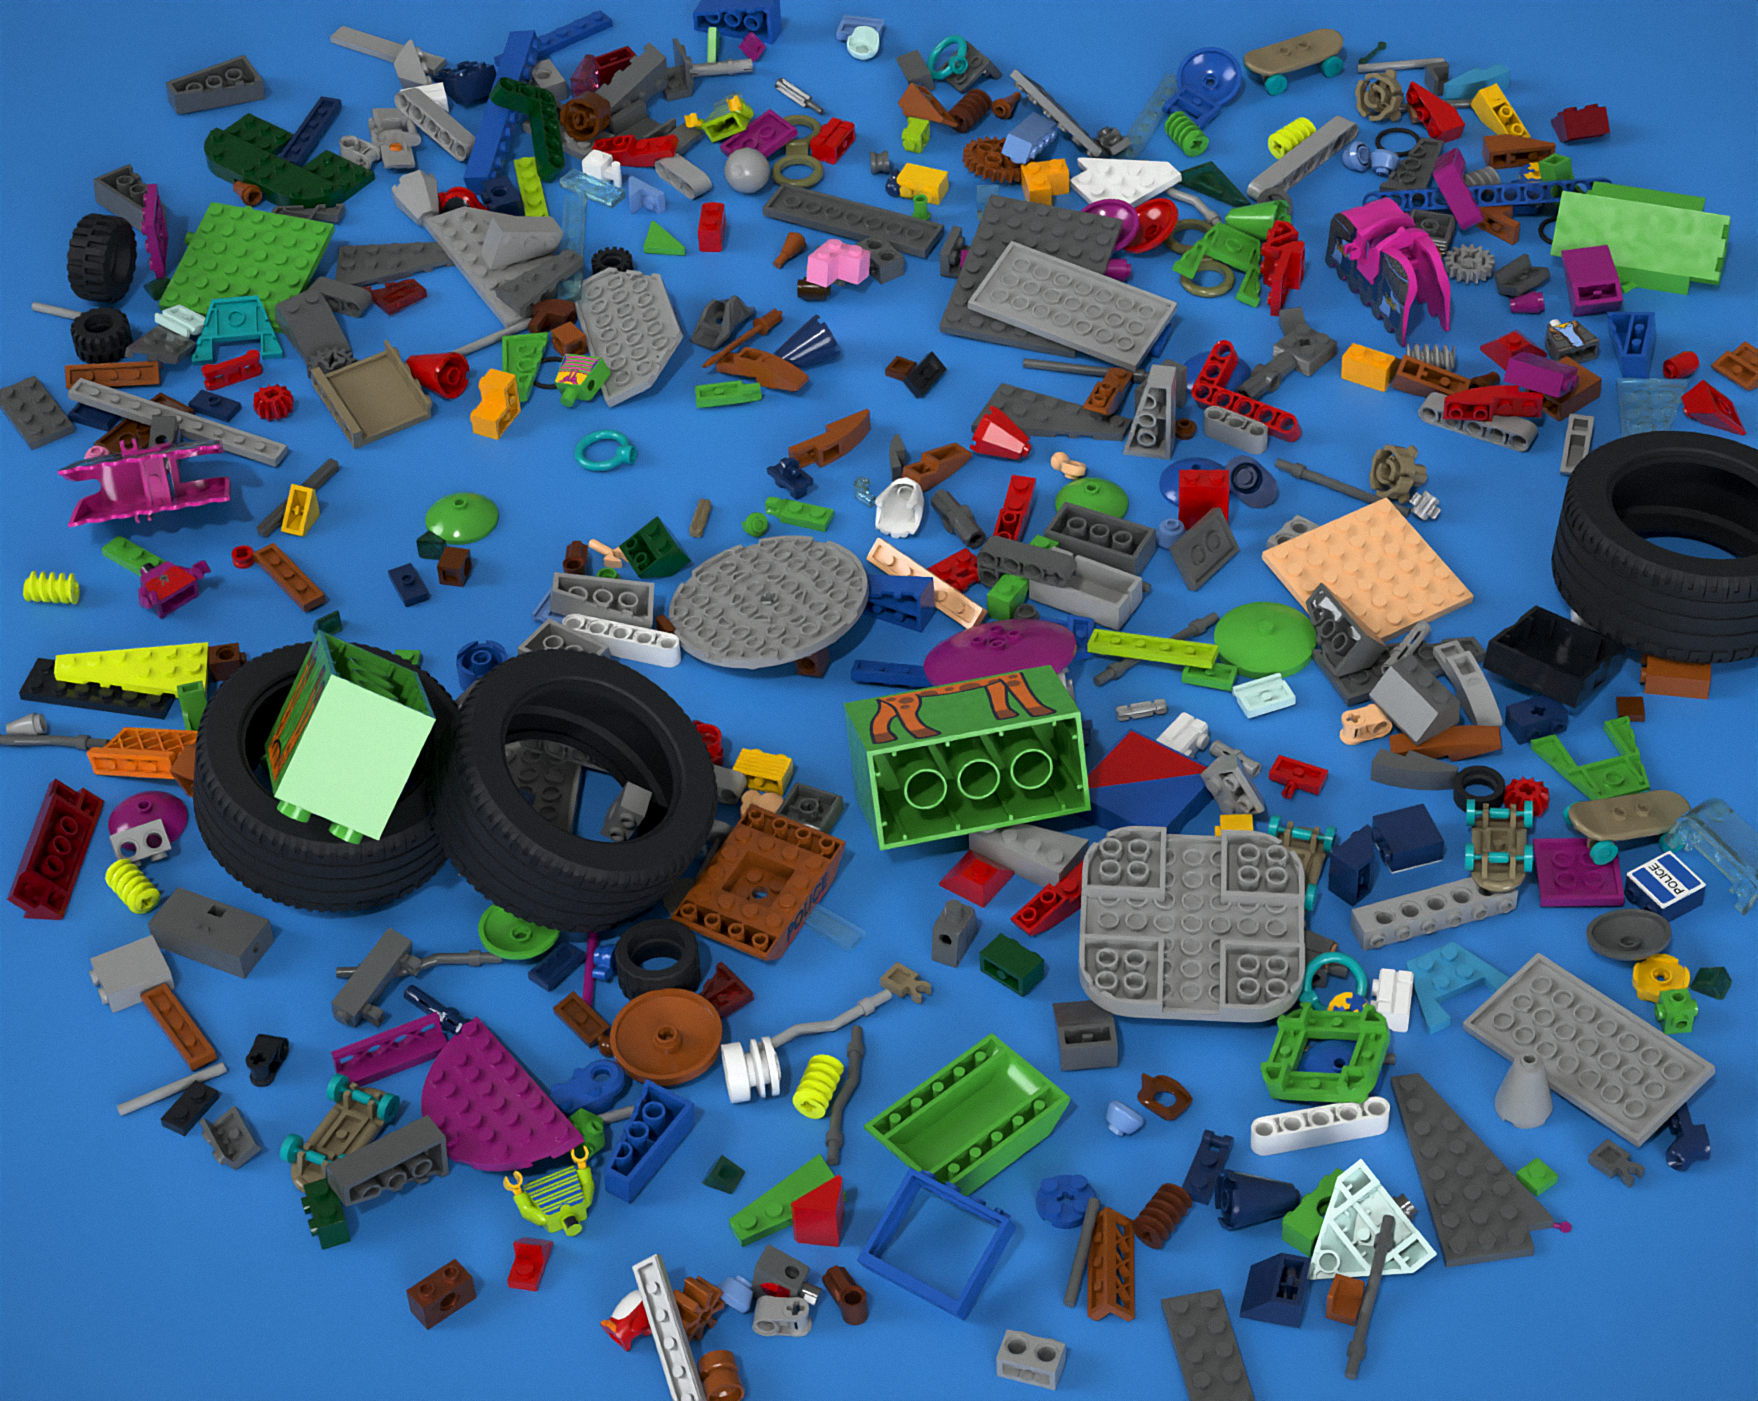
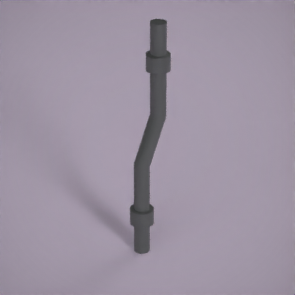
[1093,612,1219,686]
[0,734,109,751]
[336,950,503,978]
[825,1026,864,1165]
[1345,1215,1395,1380]

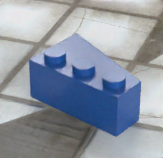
[1607,312,1657,380]
[862,574,935,633]

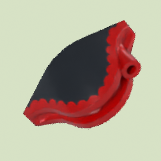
[438,187,488,214]

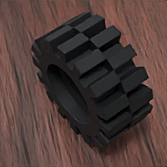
[591,247,634,275]

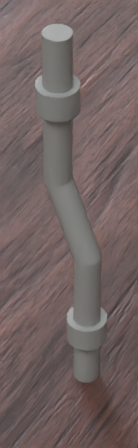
[1143,159,1222,226]
[746,988,892,1053]

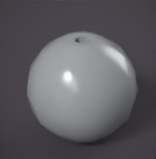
[724,147,770,194]

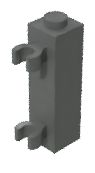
[331,928,422,1028]

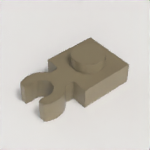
[880,962,931,1004]

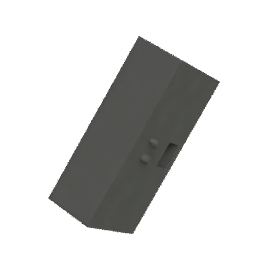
[148,887,274,979]

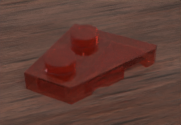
[699,961,754,1020]

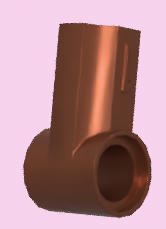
[562,541,589,575]
[822,1265,869,1325]

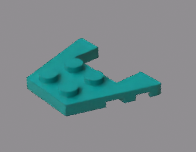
[191,295,284,366]

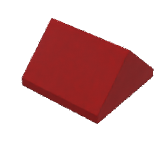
[791,1175,845,1247]

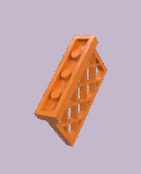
[86,727,198,779]

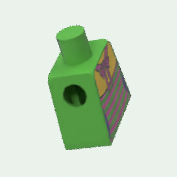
[555,353,611,407]

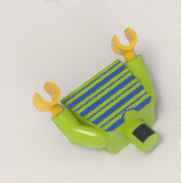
[684,95,754,143]
[503,1145,595,1236]

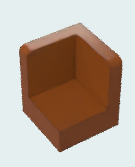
[1326,1273,1365,1326]

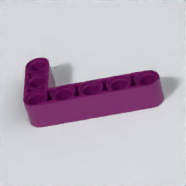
[1433,147,1484,231]

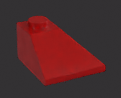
[1480,329,1547,371]
[1681,380,1746,436]
[939,849,1015,908]

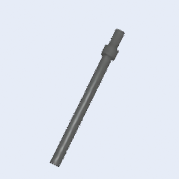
[1023,358,1149,383]
[1275,458,1411,518]

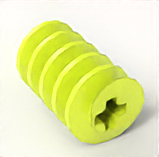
[1268,117,1317,159]
[23,571,80,604]
[105,858,161,914]
[793,1054,844,1119]

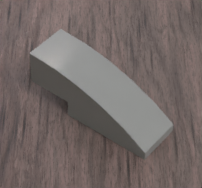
[1560,414,1594,475]

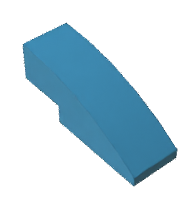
[1443,63,1511,101]

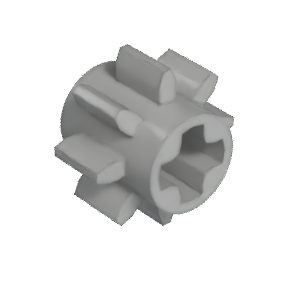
[1409,491,1441,521]

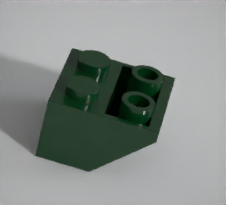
[619,516,691,579]

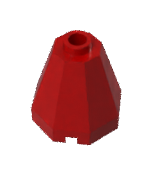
[969,405,1032,460]

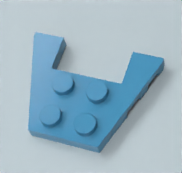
[1405,941,1510,1035]

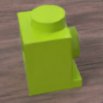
[902,117,930,154]

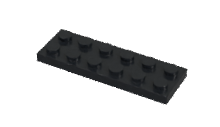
[19,658,175,720]

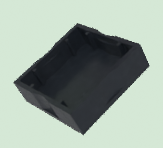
[1482,605,1627,709]

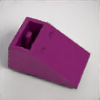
[1561,245,1623,317]

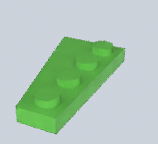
[502,332,549,402]
[729,1153,847,1247]

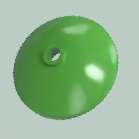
[1055,477,1128,519]
[425,492,499,545]
[478,904,560,960]

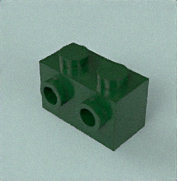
[979,933,1044,997]
[301,1178,350,1250]

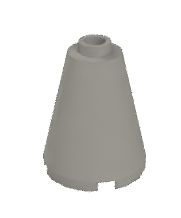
[1495,1051,1553,1129]

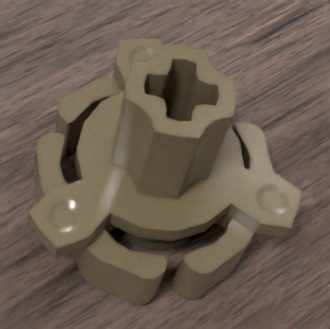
[1355,68,1404,122]
[1369,444,1427,504]

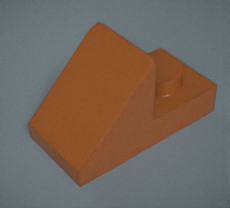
[1477,205,1520,245]

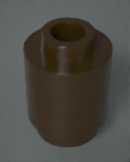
[797,277,831,300]

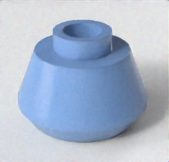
[1342,141,1371,171]
[1370,149,1401,177]
[1155,518,1187,550]
[1106,1100,1143,1137]
[716,1274,754,1313]

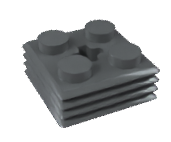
[1410,209,1456,255]
[1272,324,1337,376]
[776,782,844,834]

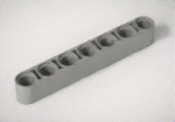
[1247,115,1359,201]

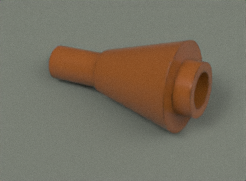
[992,91,1021,119]
[773,232,807,269]

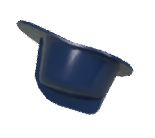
[1224,455,1278,508]

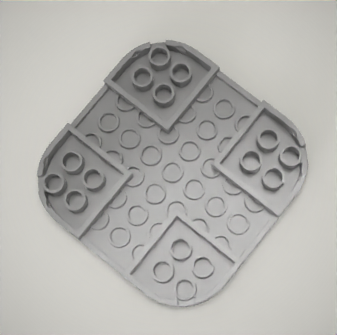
[1078,826,1305,1022]

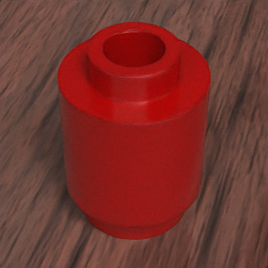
[1663,351,1699,382]

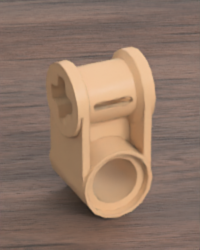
[1339,704,1392,745]

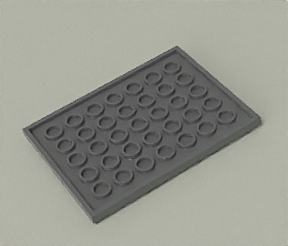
[939,194,1123,359]

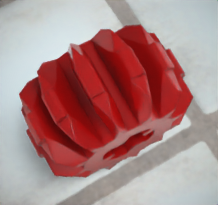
[253,384,294,422]
[1504,776,1549,819]

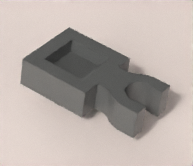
[1588,1138,1645,1188]

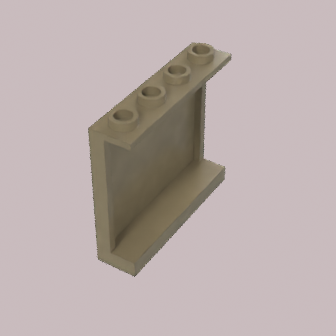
[311,340,433,449]

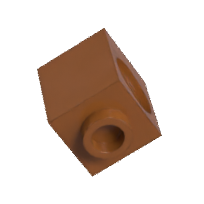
[551,321,588,357]

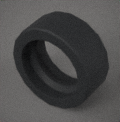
[1453,765,1505,813]

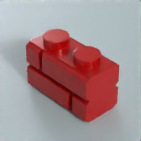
[810,117,856,165]
[698,202,726,252]

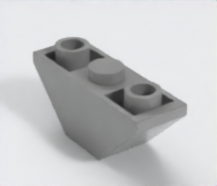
[393,39,433,89]

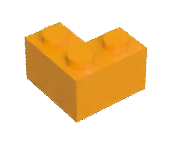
[1021,158,1069,206]
[470,368,521,440]

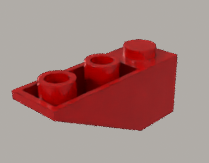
[1406,81,1465,143]

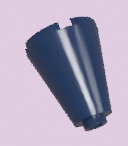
[774,315,840,369]
[1215,1169,1300,1229]

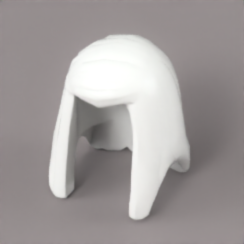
[875,477,924,539]

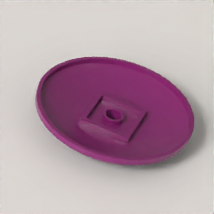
[923,619,1077,686]

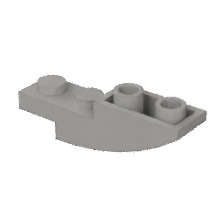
[1433,640,1503,726]

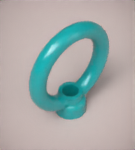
[926,35,968,80]
[574,430,637,471]
[1297,952,1368,1012]

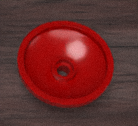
[1122,198,1179,253]

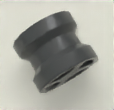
[870,150,889,174]

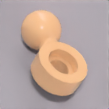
[1050,452,1086,479]

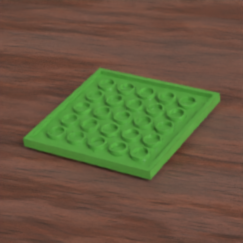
[158,202,336,334]

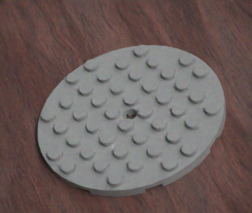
[669,536,869,670]

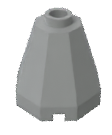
[391,170,440,227]

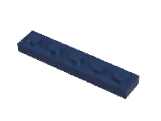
[278,96,342,167]

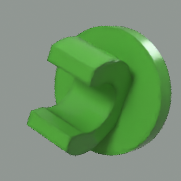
[741,512,768,537]

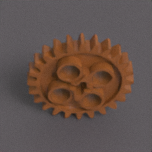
[962,136,1035,183]

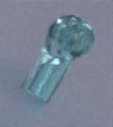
[854,476,877,508]

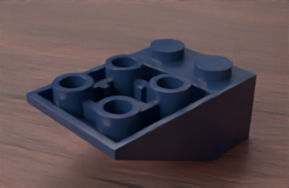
[433,61,497,105]

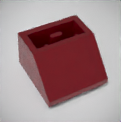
[582,46,636,88]
[1551,104,1610,143]

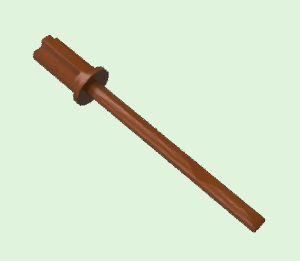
[702,308,783,368]

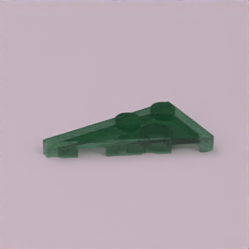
[1178,161,1251,208]

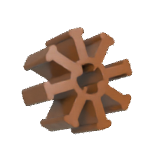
[673,1276,725,1343]

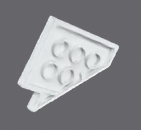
[1070,158,1182,208]

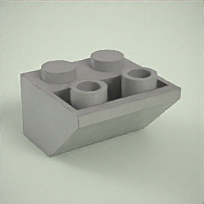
[1200,753,1265,815]

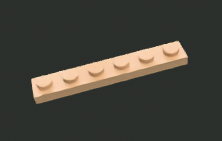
[866,538,988,629]

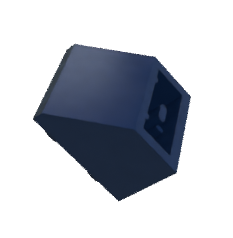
[1328,824,1374,907]
[1240,1253,1311,1328]

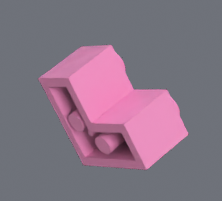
[806,239,871,288]

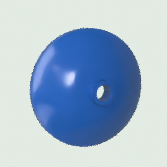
[1176,47,1242,106]
[1184,351,1251,399]
[1159,457,1232,507]
[1297,1039,1383,1107]

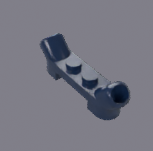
[1665,1102,1710,1171]

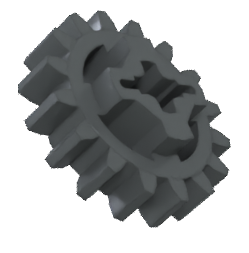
[306,347,357,382]

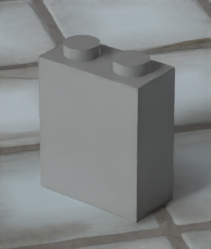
[88,935,175,1013]

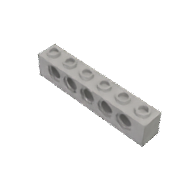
[1350,877,1518,951]

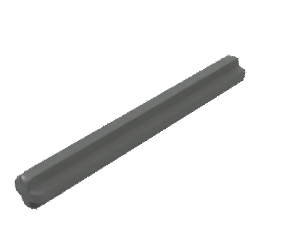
[256,458,339,537]

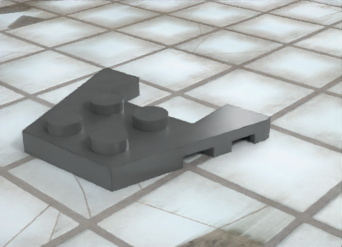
[271,204,346,223]

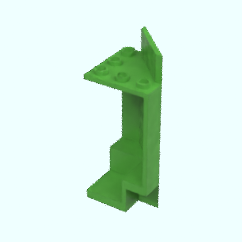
[1550,181,1731,295]

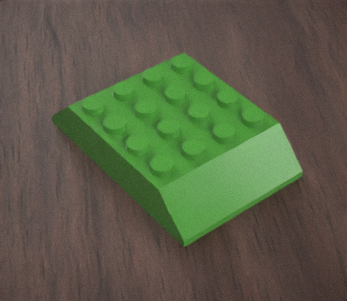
[864,1033,1070,1197]

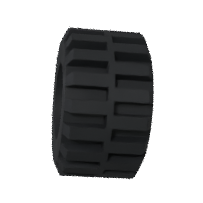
[70,307,133,364]

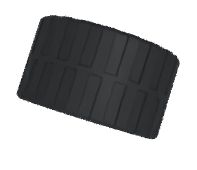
[615,918,701,1001]

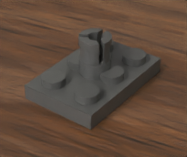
[1169,507,1240,591]

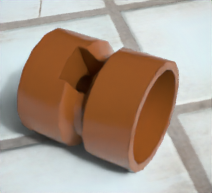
[697,1350,745,1401]

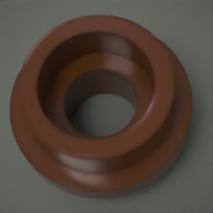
[1175,418,1197,440]

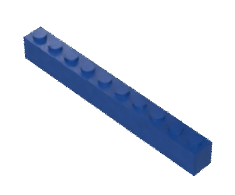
[463,30,541,194]

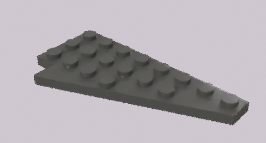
[1390,1073,1554,1268]

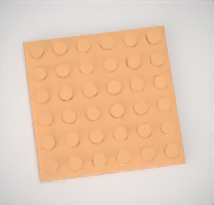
[1262,497,1474,643]

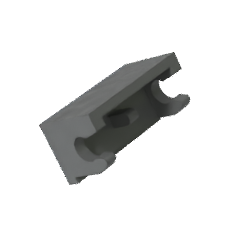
[896,49,935,91]

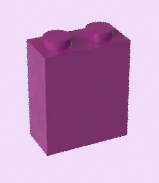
[1504,352,1579,398]

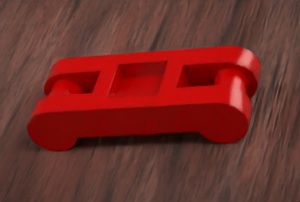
[201,350,263,391]

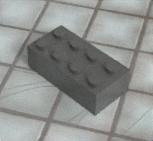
[1044,502,1156,576]

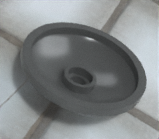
[1586,909,1672,961]

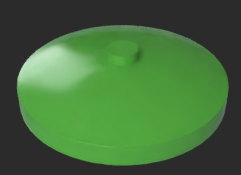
[1214,602,1317,679]

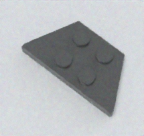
[125,324,196,364]

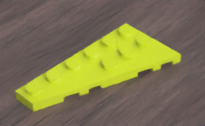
[54,642,209,699]

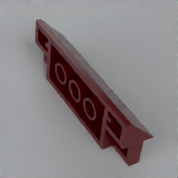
[7,778,104,920]

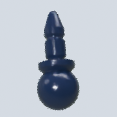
[885,168,900,197]

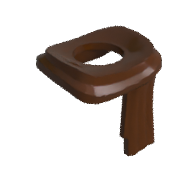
[1137,1073,1192,1121]

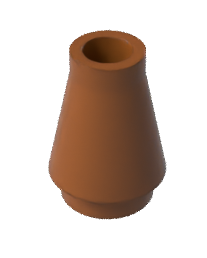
[233,181,262,206]

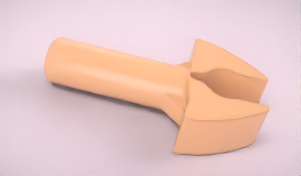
[588,539,629,568]

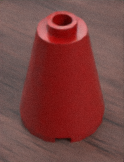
[405,352,470,399]

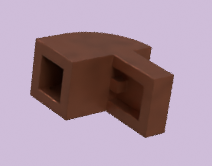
[528,299,577,334]

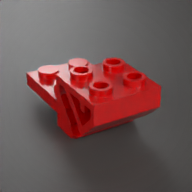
[1260,220,1305,317]

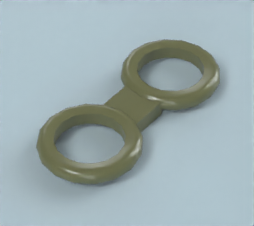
[771,115,824,188]
[1164,219,1235,298]

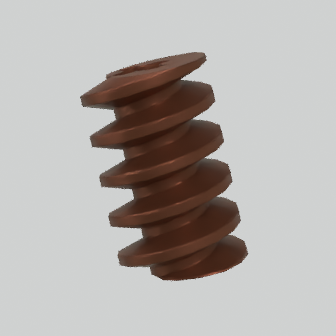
[948,88,992,133]
[1132,1183,1193,1249]

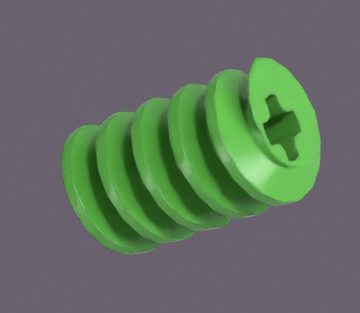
[1164,111,1209,157]

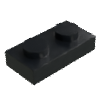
[902,351,947,399]
[161,1080,220,1137]

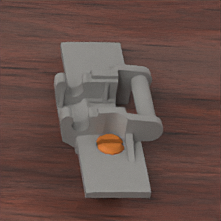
[368,108,421,169]

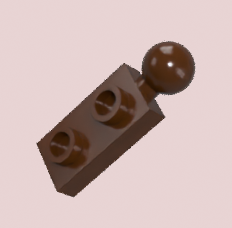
[553,991,613,1058]

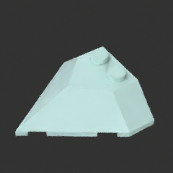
[1310,1159,1437,1280]

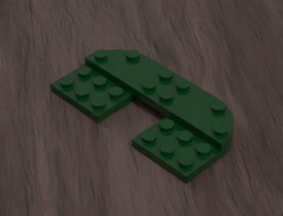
[204,113,375,209]

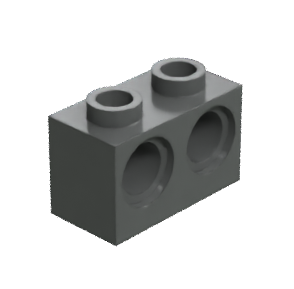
[855,234,905,284]

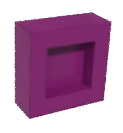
[739,31,766,62]

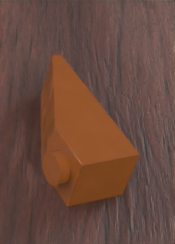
[898,82,958,128]
[1482,134,1556,170]
[1391,354,1471,397]

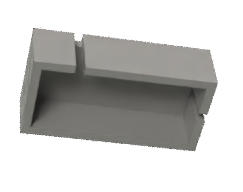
[1029,546,1142,631]

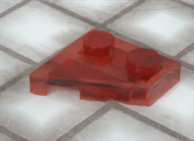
[364,279,427,316]

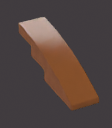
[1389,725,1502,762]

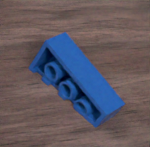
[693,0,782,45]
[604,1079,695,1204]

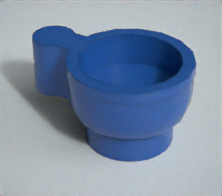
[592,944,618,981]

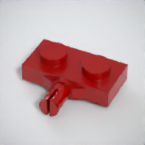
[1269,755,1328,799]

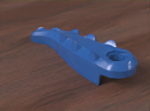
[547,1059,625,1119]

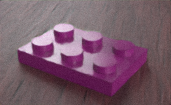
[720,109,798,158]

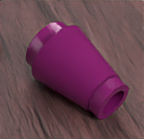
[1509,290,1545,313]

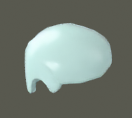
[847,26,879,60]

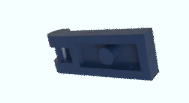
[1182,1129,1234,1205]

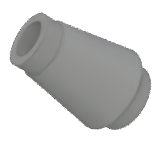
[6,712,47,736]

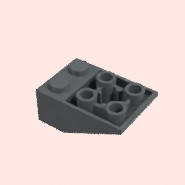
[1052,1000,1118,1071]

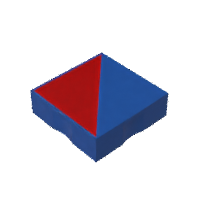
[1074,728,1214,834]

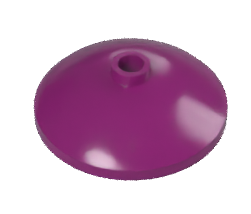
[1081,199,1140,252]
[108,791,188,852]

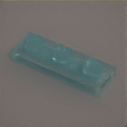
[559,168,626,209]

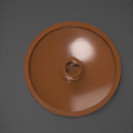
[610,988,723,1086]

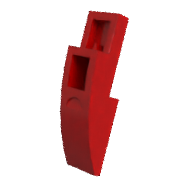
[592,134,679,167]
[1443,385,1543,422]
[993,475,1036,542]
[1010,861,1083,936]

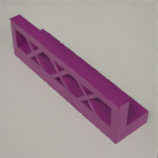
[331,1012,447,1089]

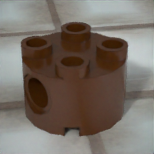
[560,91,611,141]

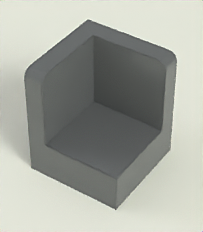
[1424,61,1449,97]

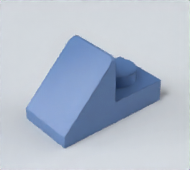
[629,176,666,214]

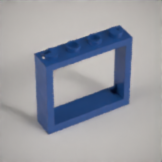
[857,1167,1017,1321]

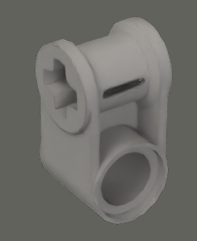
[339,135,382,169]
[752,1296,812,1337]

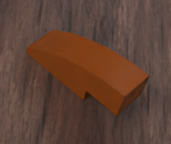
[901,442,972,492]

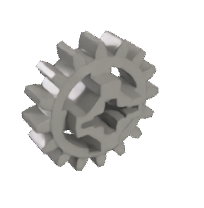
[1444,244,1495,284]

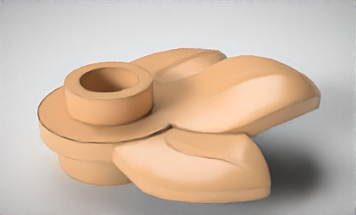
[739,790,784,817]

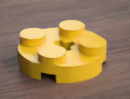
[1632,953,1690,1003]

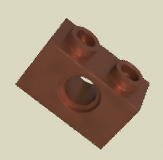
[406,1259,476,1330]

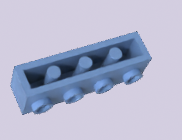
[1001,112,1058,164]

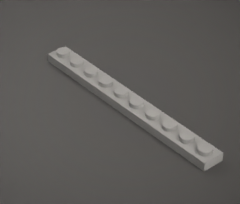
[68,378,288,467]

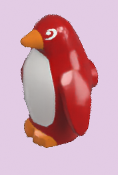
[600,1289,652,1352]

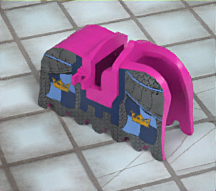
[1325,197,1451,347]
[57,438,232,527]

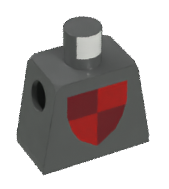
[751,1244,822,1306]

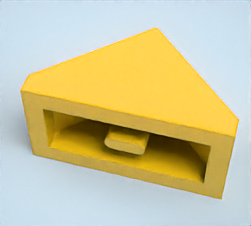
[281,484,320,537]

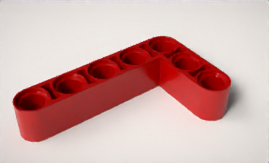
[1191,340,1302,442]

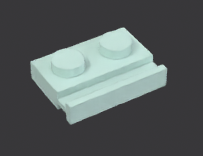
[155,304,205,338]
[1232,673,1296,719]

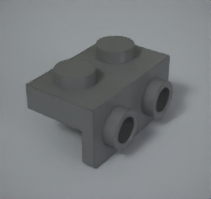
[1494,254,1550,298]
[199,1105,262,1170]

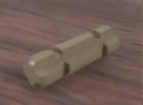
[689,498,712,538]

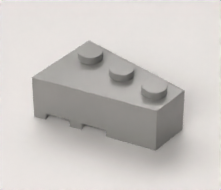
[480,216,563,270]

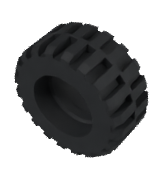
[67,213,137,303]

